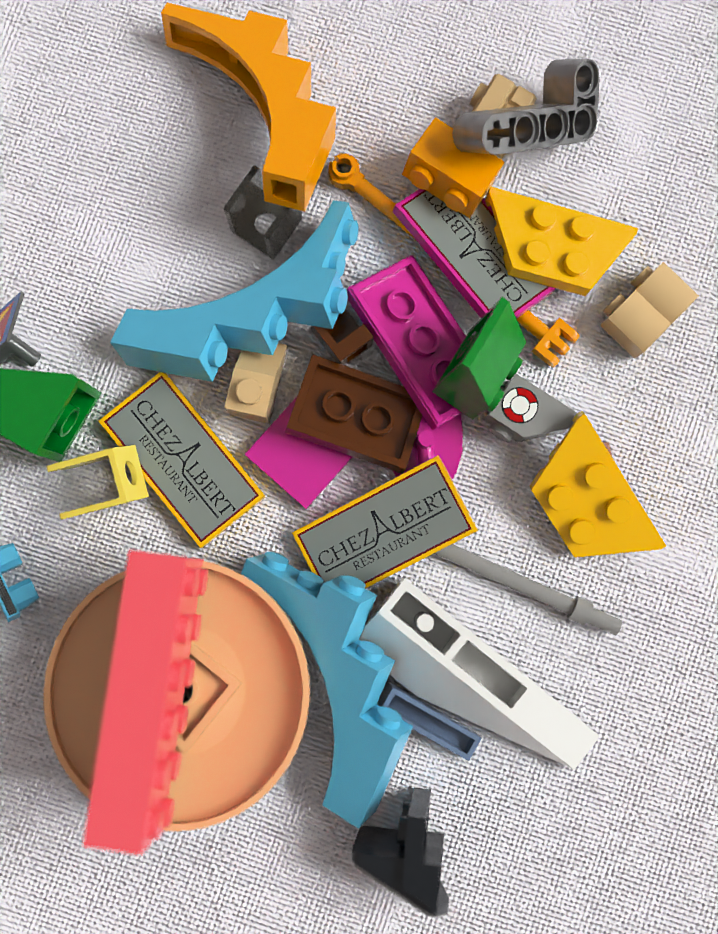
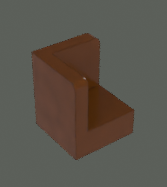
[311,309,374,366]

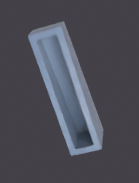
[377,680,482,761]

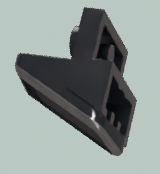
[351,787,449,917]

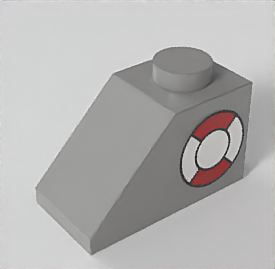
[484,374,577,443]

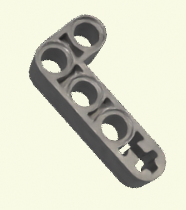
[452,59,600,155]

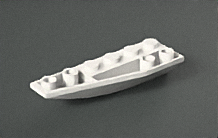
[359,577,600,770]

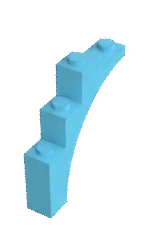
[110,200,359,382]
[241,552,413,829]

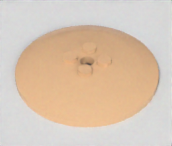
[44,561,310,831]

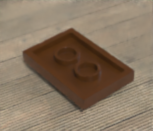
[285,354,422,474]

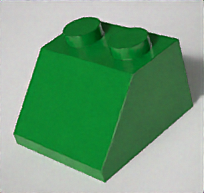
[432,297,526,420]

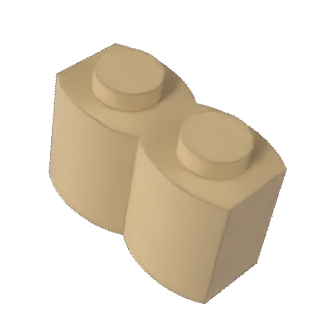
[600,262,699,359]

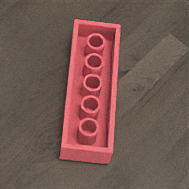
[83,550,208,855]

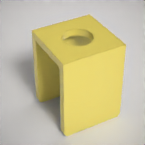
[46,445,149,520]

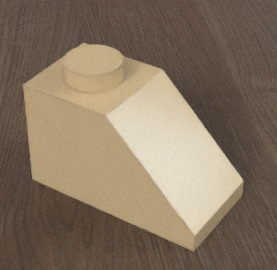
[224,343,288,424]

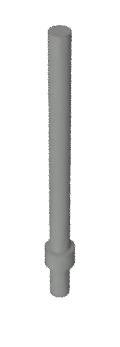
[434,544,622,636]

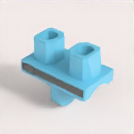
[0,543,39,623]

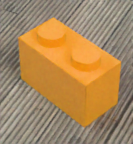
[402,117,505,219]

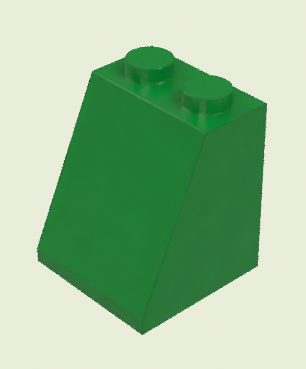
[0,368,102,462]

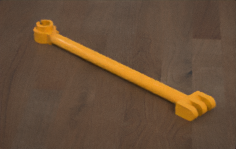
[328,153,580,368]

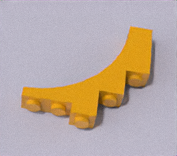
[161,2,336,212]

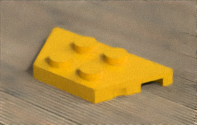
[485,186,638,296]
[530,411,666,557]

